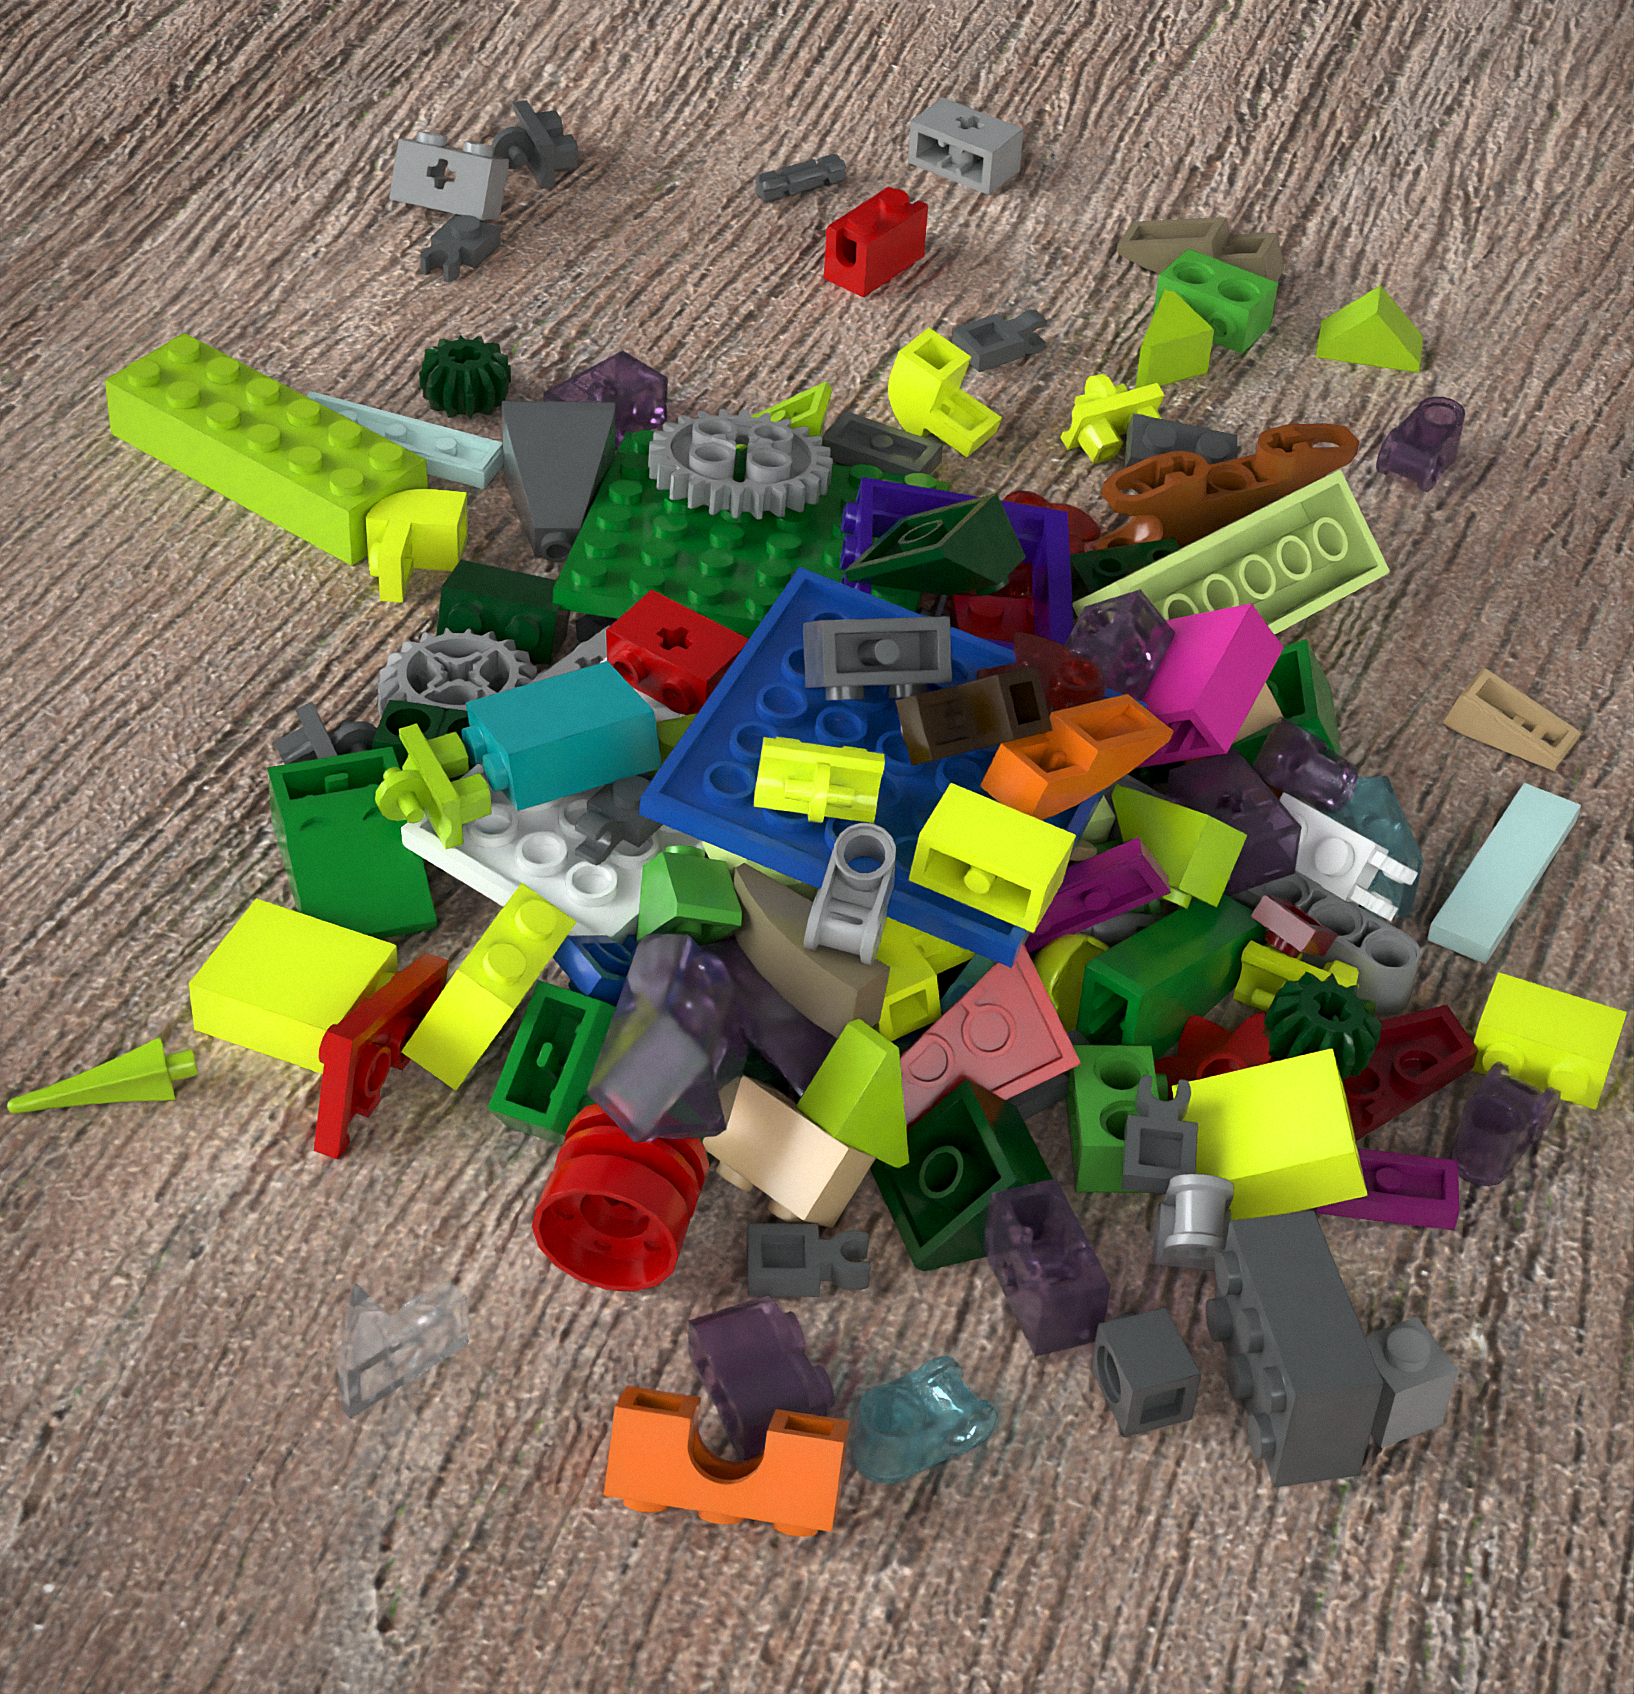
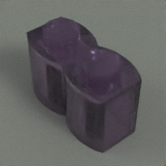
[688,1294,835,1461]

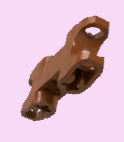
[1094,423,1360,550]

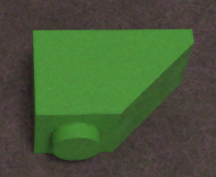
[636,845,742,952]

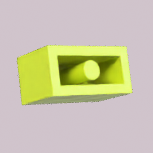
[908,783,1076,933]
[1471,972,1627,1110]

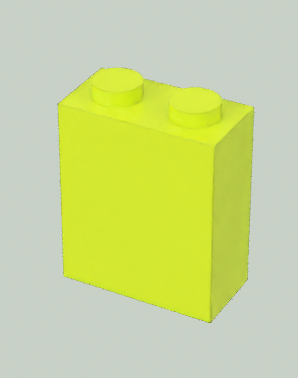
[401,882,577,1091]
[189,898,398,1074]
[1172,1048,1368,1221]

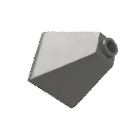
[502,401,615,562]

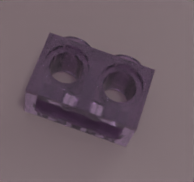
[1053,589,1175,701]

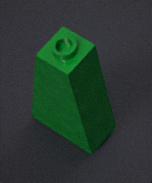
[1076,894,1266,1061]

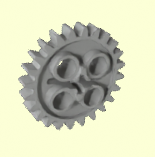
[648,409,833,519]

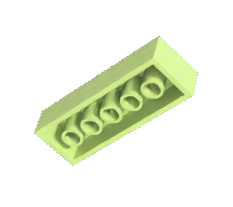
[1072,469,1390,691]

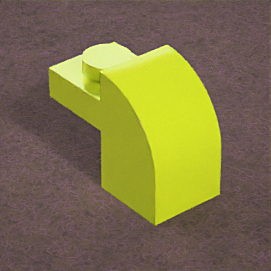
[888,327,1002,457]
[366,489,468,603]
[872,917,975,1042]

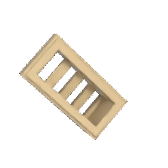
[1443,667,1582,771]

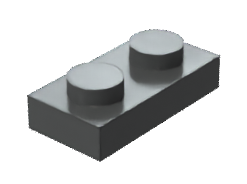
[822,411,943,476]
[1125,413,1238,468]

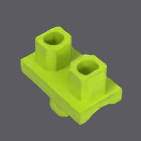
[375,723,492,849]

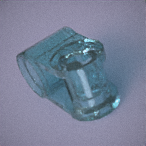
[852,1356,999,1485]

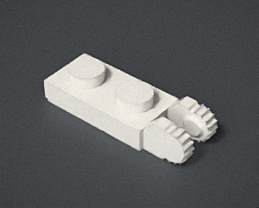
[1254,792,1418,921]

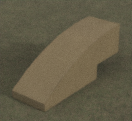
[1117,217,1284,282]
[732,863,890,1039]

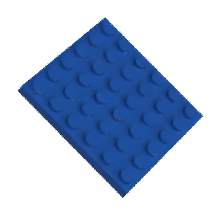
[638,567,1148,968]

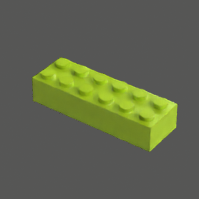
[105,333,428,566]

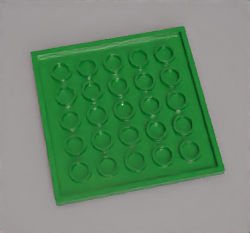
[553,430,950,639]

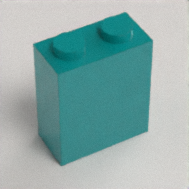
[462,661,662,811]

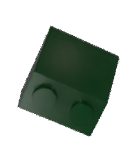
[870,1079,1067,1271]

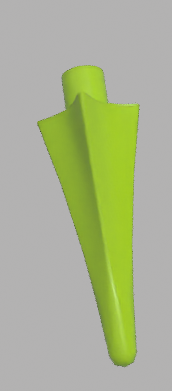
[7,1036,199,1114]

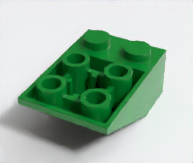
[267,746,437,939]
[487,980,744,1158]

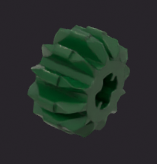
[419,335,511,419]
[1263,971,1383,1082]

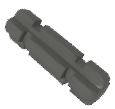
[755,154,846,203]

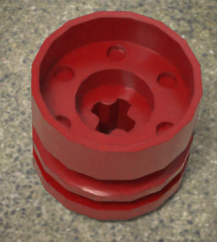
[532,1100,709,1292]

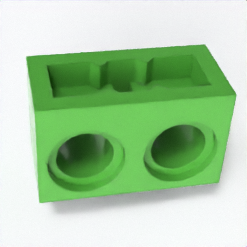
[1153,248,1278,353]
[1065,1045,1168,1193]

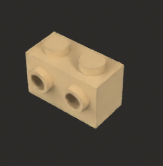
[702,1075,876,1228]

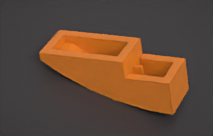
[980,694,1174,820]

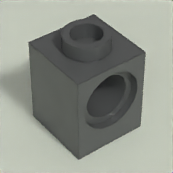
[1091,1307,1201,1437]

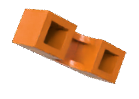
[604,1386,851,1537]

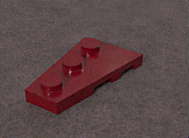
[1273,1004,1478,1141]

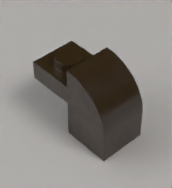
[895,666,1053,766]

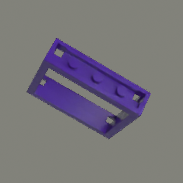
[840,477,1076,674]

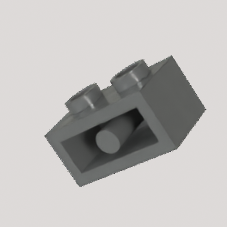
[803,616,952,700]

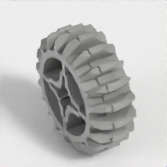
[377,627,537,717]

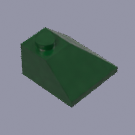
[844,493,1026,596]

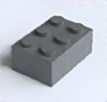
[1206,1210,1384,1487]

